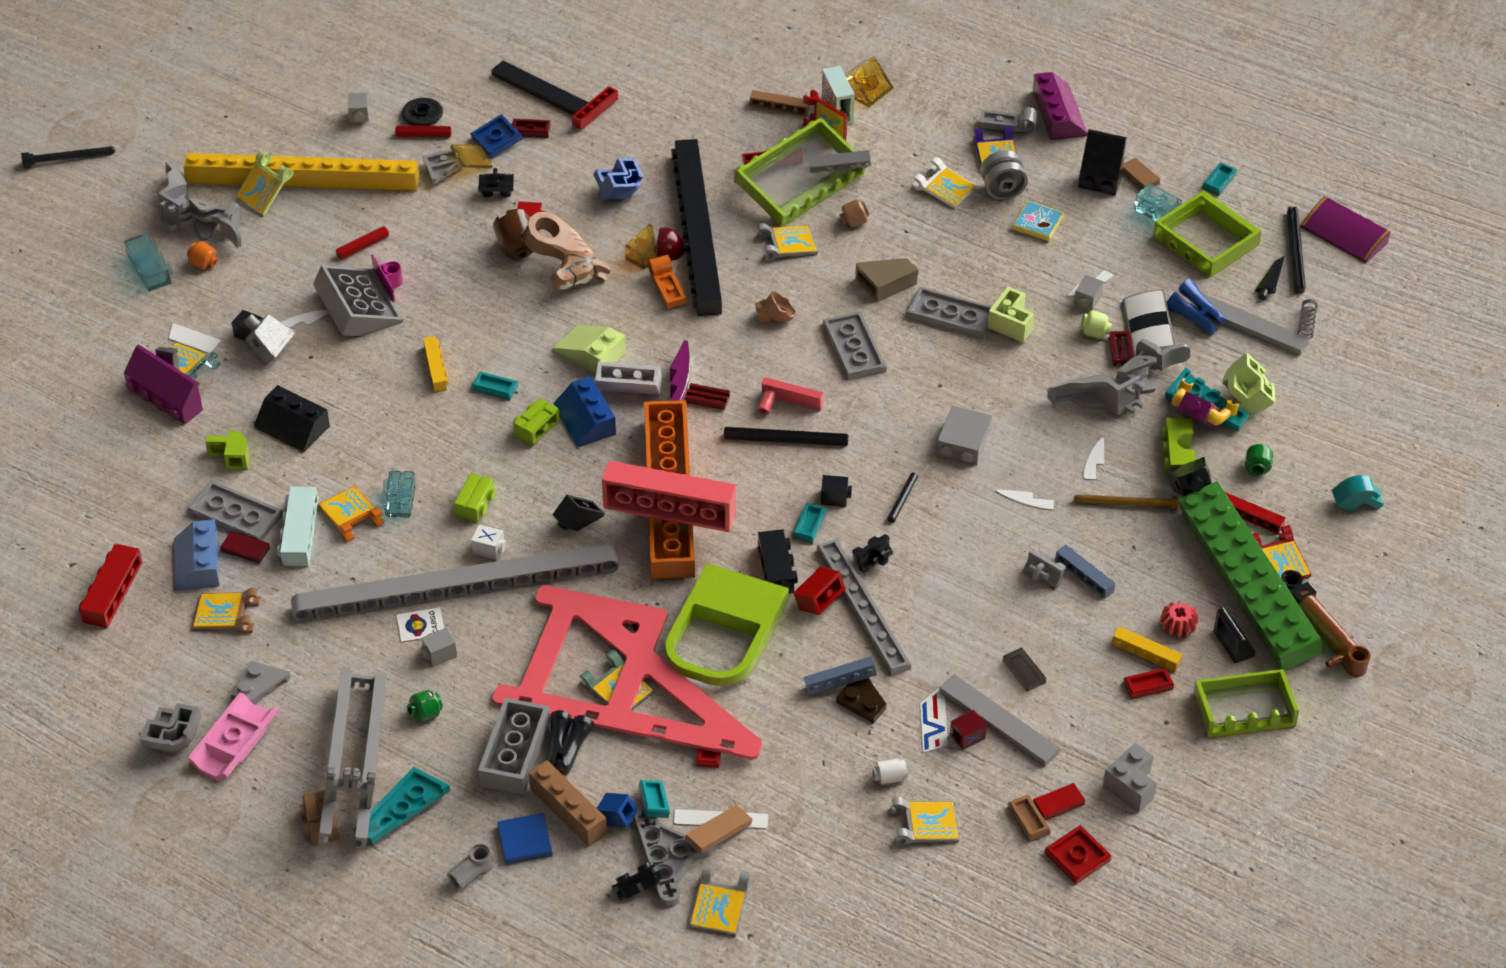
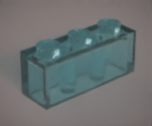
[124,233,172,292]

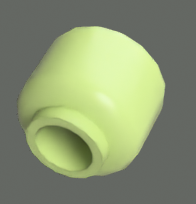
[1080,310,1112,339]

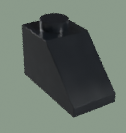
[552,494,605,531]

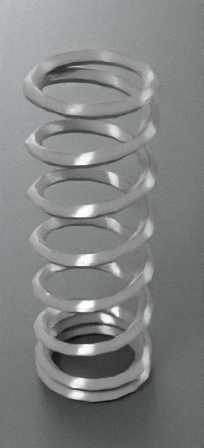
[1297,299,1318,339]

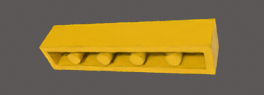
[423,336,449,392]
[1112,626,1183,672]

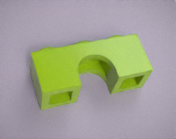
[1161,418,1196,479]

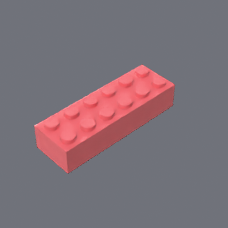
[602,461,736,533]

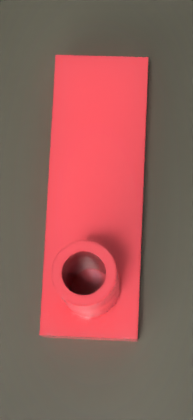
[757,377,824,415]

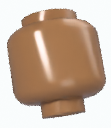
[839,200,870,229]

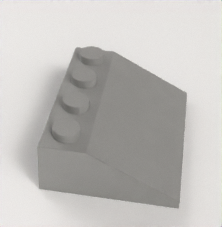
[313,265,404,336]

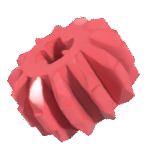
[1160,600,1199,638]

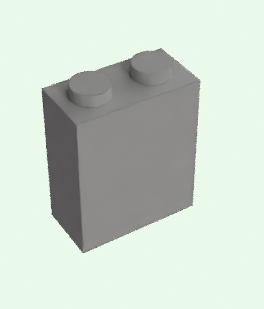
[937,406,992,465]

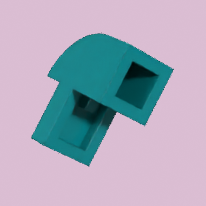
[1331,475,1384,513]

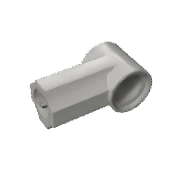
[447,843,493,889]

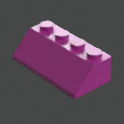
[1033,72,1088,140]
[124,344,203,424]

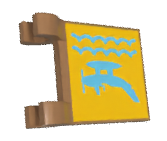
[192,588,261,633]

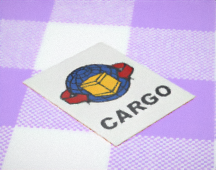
[396,607,444,642]

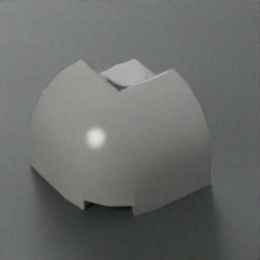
[140,703,201,752]

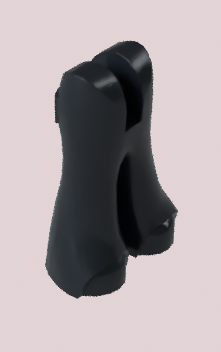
[545,710,594,776]

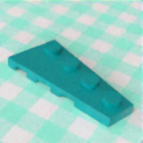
[1165,367,1249,432]
[353,767,451,845]

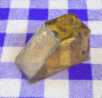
[625,224,657,270]

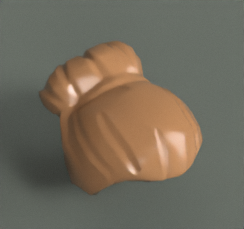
[755,291,796,323]

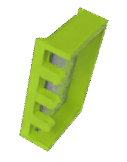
[1193,669,1299,739]

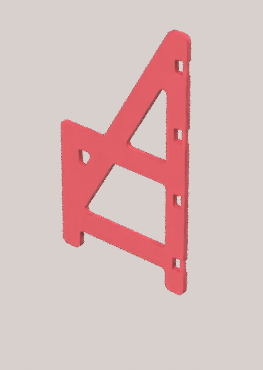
[493,585,762,760]

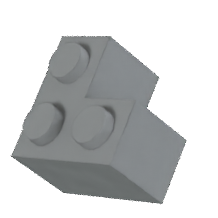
[1103,743,1157,812]

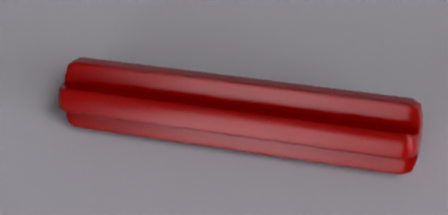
[395,125,452,137]
[336,226,389,259]

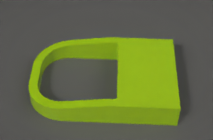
[665,563,789,686]

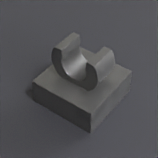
[155,347,179,369]

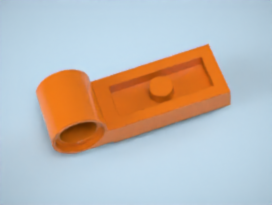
[648,255,687,309]

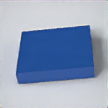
[470,114,523,159]
[497,813,553,864]

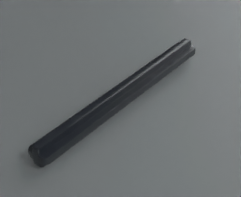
[1287,206,1306,293]
[724,427,849,446]

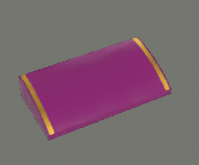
[1301,196,1391,263]

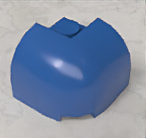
[593,158,643,200]

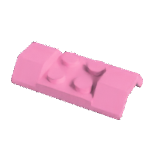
[188,692,279,781]

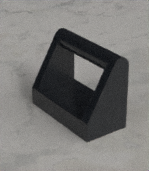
[1213,607,1255,664]

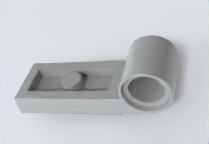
[979,107,1038,133]

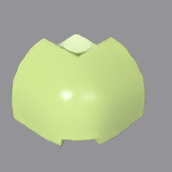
[1222,353,1275,413]

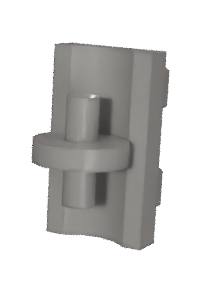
[1023,550,1066,589]

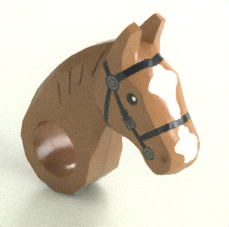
[523,212,611,290]

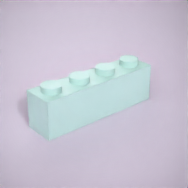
[277,487,318,567]

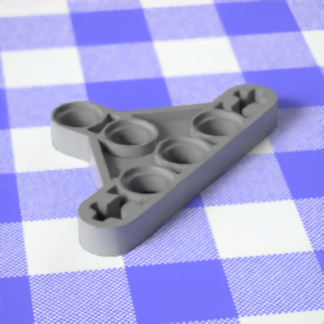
[635,807,714,907]

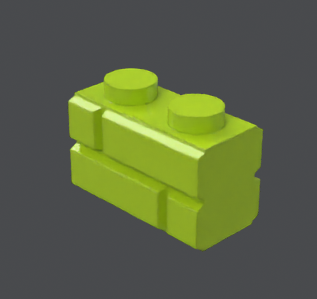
[513,398,559,446]
[453,473,496,523]

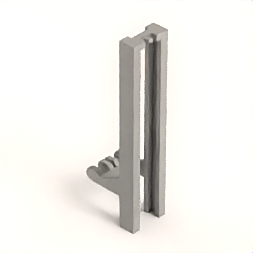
[318,669,387,850]

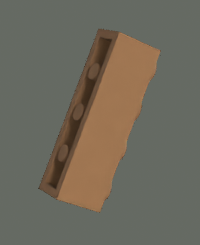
[529,760,607,847]

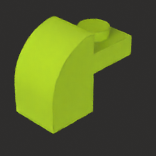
[205,430,250,470]

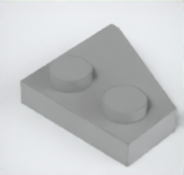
[422,147,465,185]
[231,661,291,705]

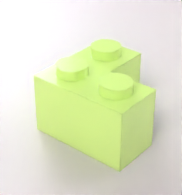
[987,287,1035,343]

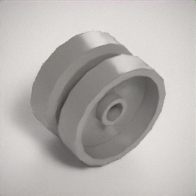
[980,150,1028,200]

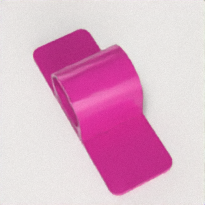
[371,254,403,302]

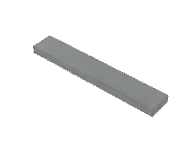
[1191,294,1309,355]
[939,674,1060,766]

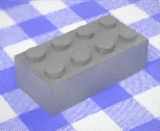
[478,698,550,796]

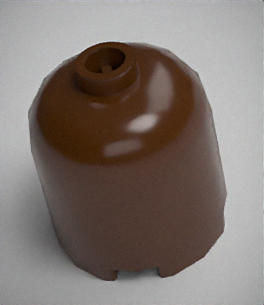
[493,209,533,260]

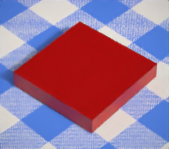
[1044,825,1112,884]

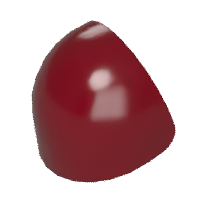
[657,227,685,261]

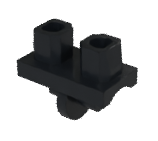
[478,168,514,197]
[852,534,893,573]

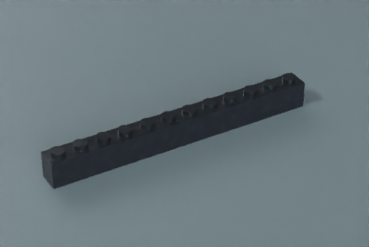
[671,139,722,316]

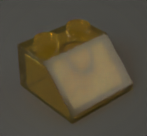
[845,56,894,107]

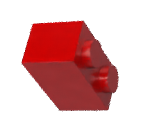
[793,566,846,615]

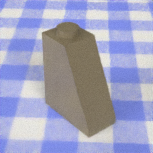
[855,258,919,302]

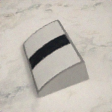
[1122,289,1175,356]

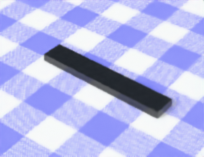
[491,60,589,115]

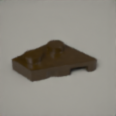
[836,678,887,724]

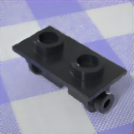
[612,862,663,900]

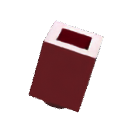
[950,710,987,750]

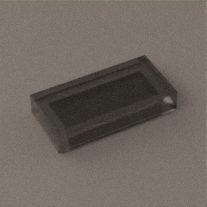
[1003,647,1047,692]

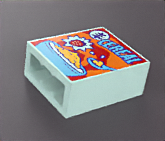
[822,66,855,124]

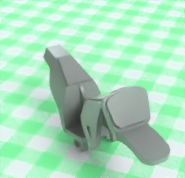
[158,162,242,248]
[1047,339,1191,416]

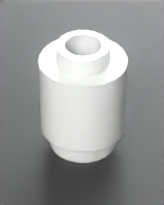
[872,758,908,785]

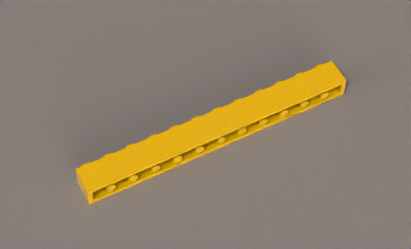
[183,153,419,191]

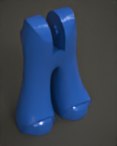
[1167,279,1226,335]

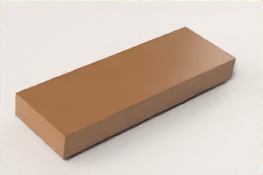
[685,805,753,854]

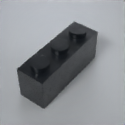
[758,529,798,593]

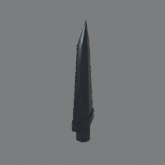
[1255,256,1285,300]

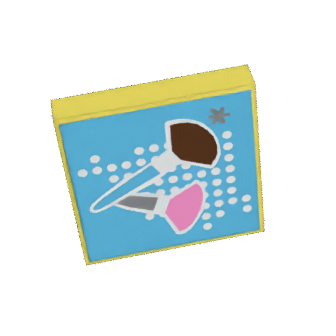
[1013,201,1064,241]

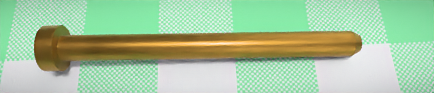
[1074,494,1178,511]

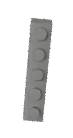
[809,150,871,173]

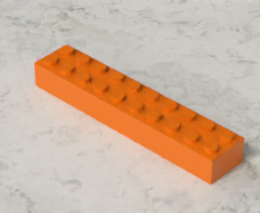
[644,400,695,579]

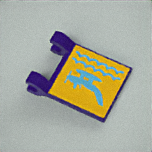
[973,126,1017,166]

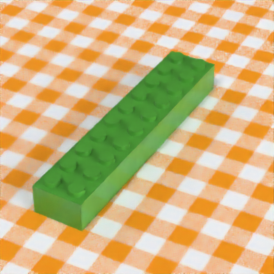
[1178,481,1323,671]

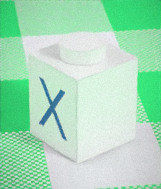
[471,525,507,560]

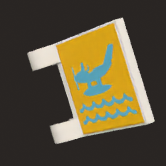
[912,157,977,209]

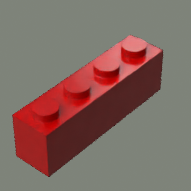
[79,543,143,628]

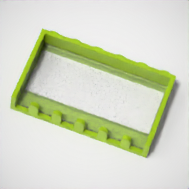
[734,117,866,227]

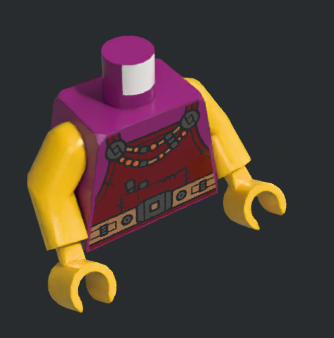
[1172,379,1239,430]

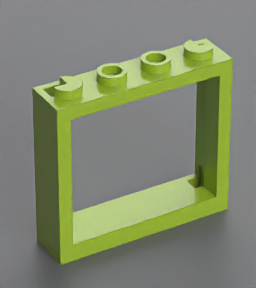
[1153,190,1262,277]

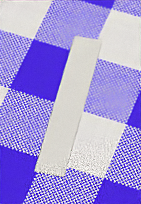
[674,809,768,828]

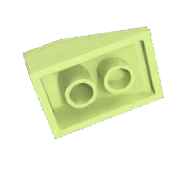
[553,324,626,374]

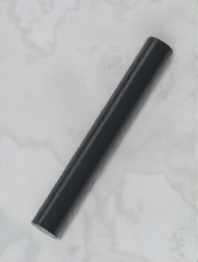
[887,472,918,523]

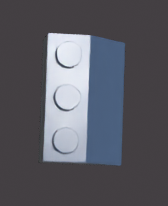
[174,519,220,590]

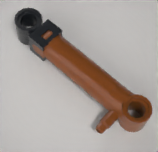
[1281,570,1371,677]

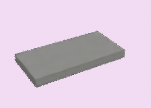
[906,286,992,339]
[822,311,887,380]
[187,480,283,541]

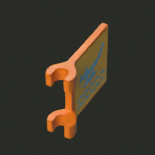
[317,485,384,542]

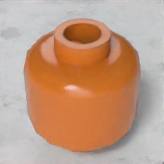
[187,241,218,271]

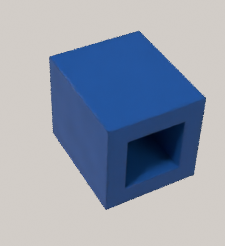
[597,793,638,828]

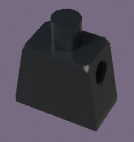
[1166,457,1212,497]

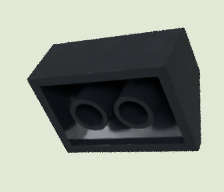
[254,385,330,452]

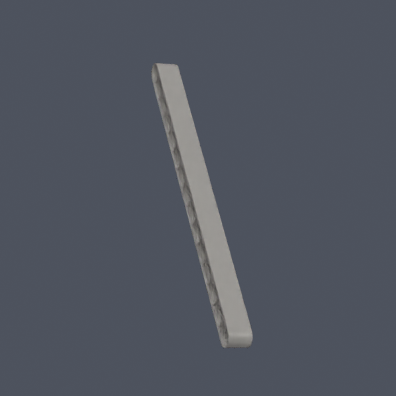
[291,544,619,623]

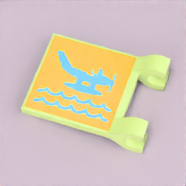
[236,150,294,216]

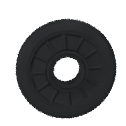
[402,97,443,126]

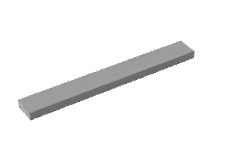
[817,539,911,676]

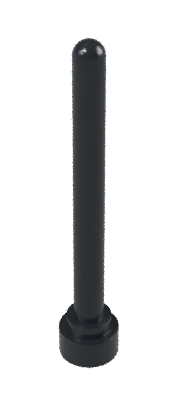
[21,146,116,168]

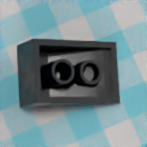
[1078,129,1127,196]

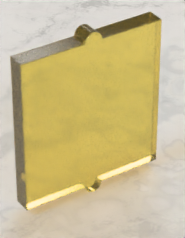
[451,144,493,169]

